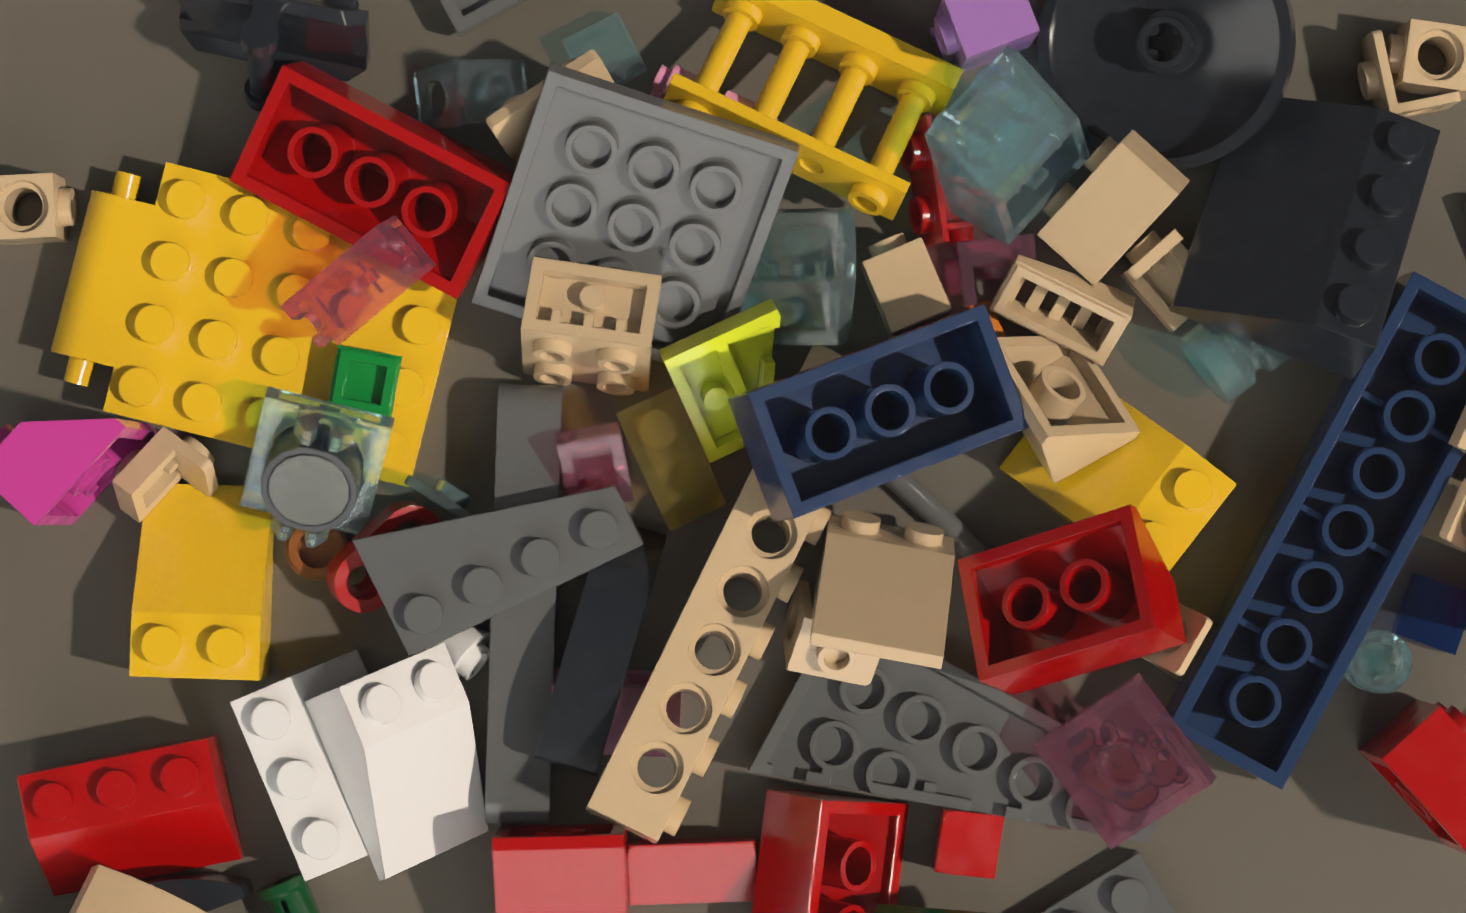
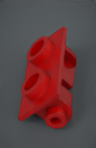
[901,114,979,249]

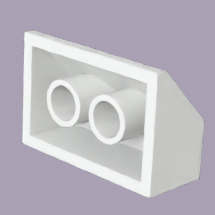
[230,649,369,882]

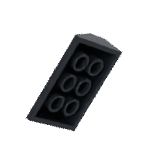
[1169,97,1441,379]

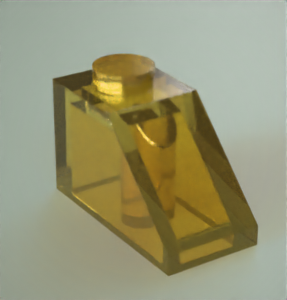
[616,387,727,531]

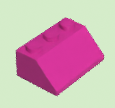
[0,418,158,526]

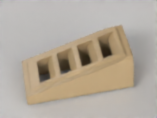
[989,254,1136,366]

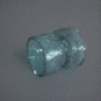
[1178,322,1291,405]

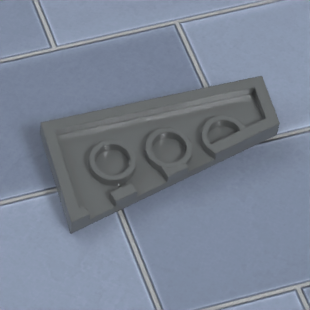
[352,485,643,657]

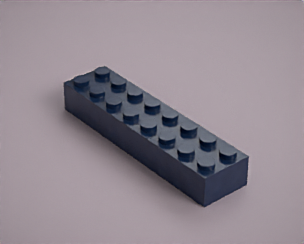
[1159,271,1466,790]

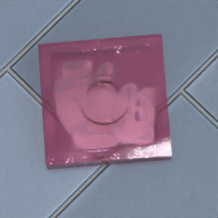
[1034,673,1216,849]

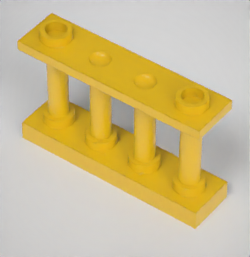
[664,0,964,221]

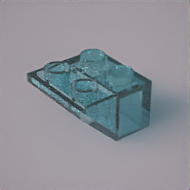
[924,46,1090,245]

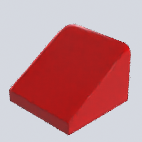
[931,806,1004,879]

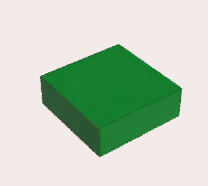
[327,345,402,420]

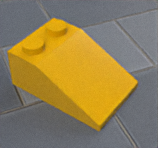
[999,397,1237,571]
[129,484,275,681]

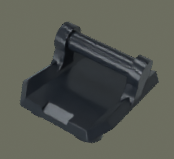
[179,0,370,112]

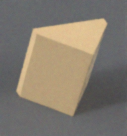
[997,336,1140,484]

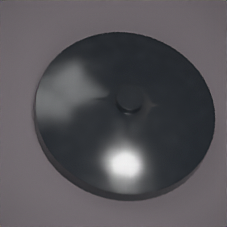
[1037,0,1296,170]

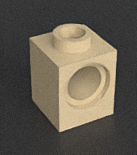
[1385,19,1466,101]
[0,173,77,246]
[860,233,951,336]

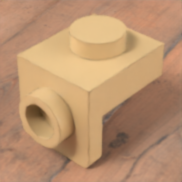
[1120,229,1188,332]
[112,426,219,523]

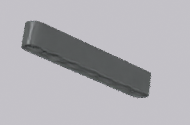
[485,383,564,826]

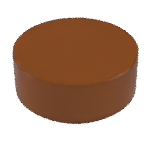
[285,524,350,581]

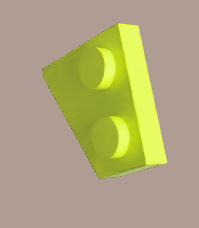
[659,299,781,463]

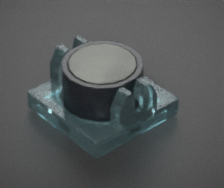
[240,386,395,548]

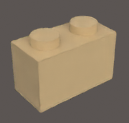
[1037,130,1190,286]

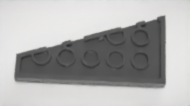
[748,658,1177,843]

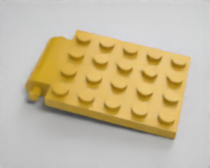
[51,162,457,487]

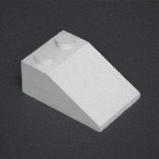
[305,643,489,881]

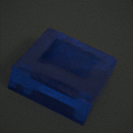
[1391,573,1466,655]

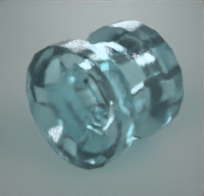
[1344,628,1412,694]

